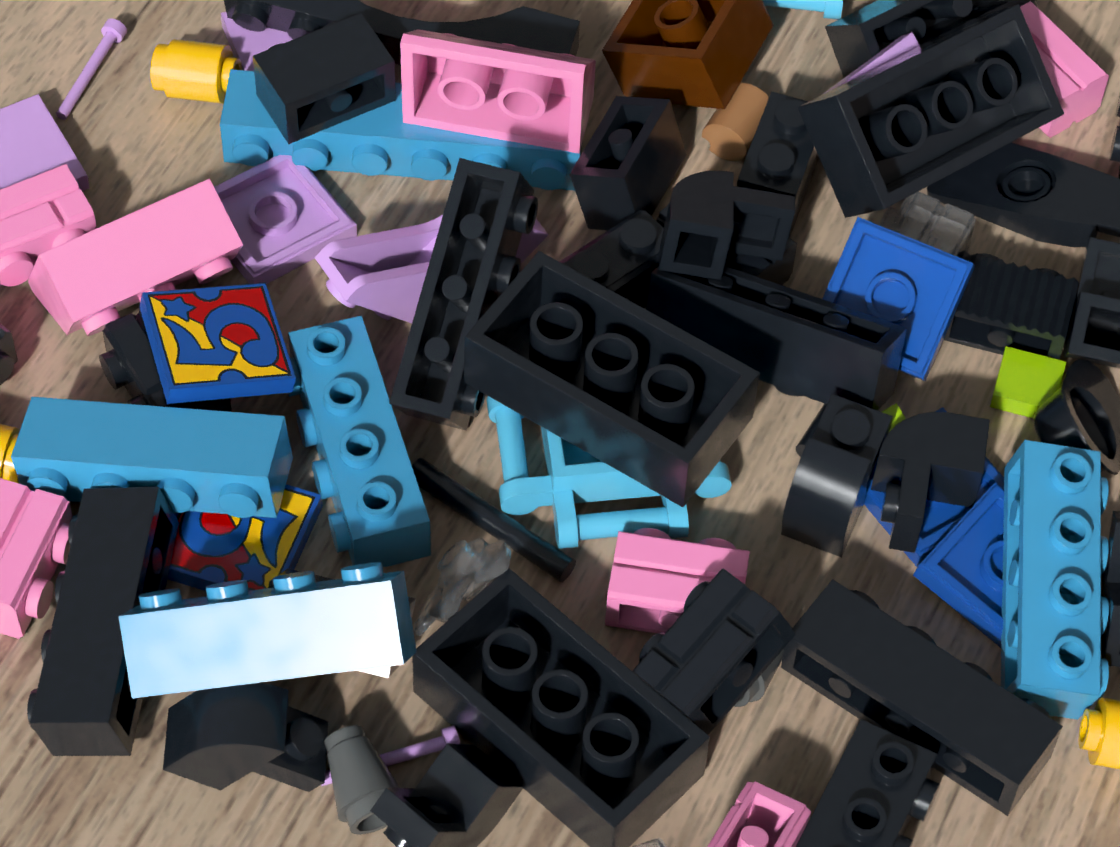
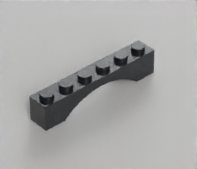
[224,0,580,66]

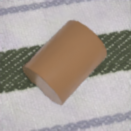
[702,83,769,161]

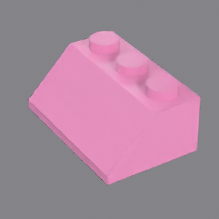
[400,29,596,154]
[28,178,243,336]

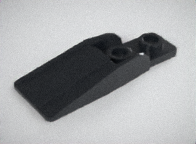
[927,142,1120,247]

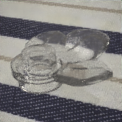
[414,538,511,636]

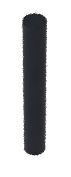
[412,458,576,582]

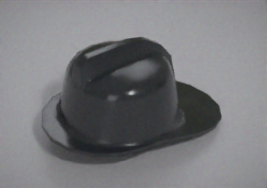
[1033,359,1120,475]

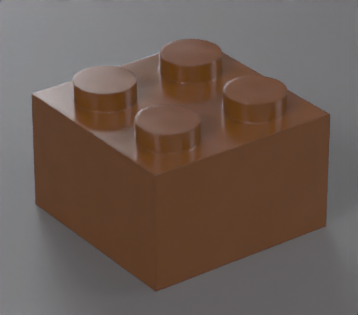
[602,0,774,109]

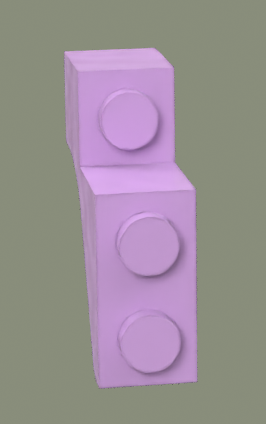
[314,215,549,323]

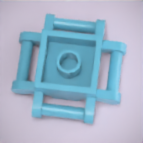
[487,396,732,549]

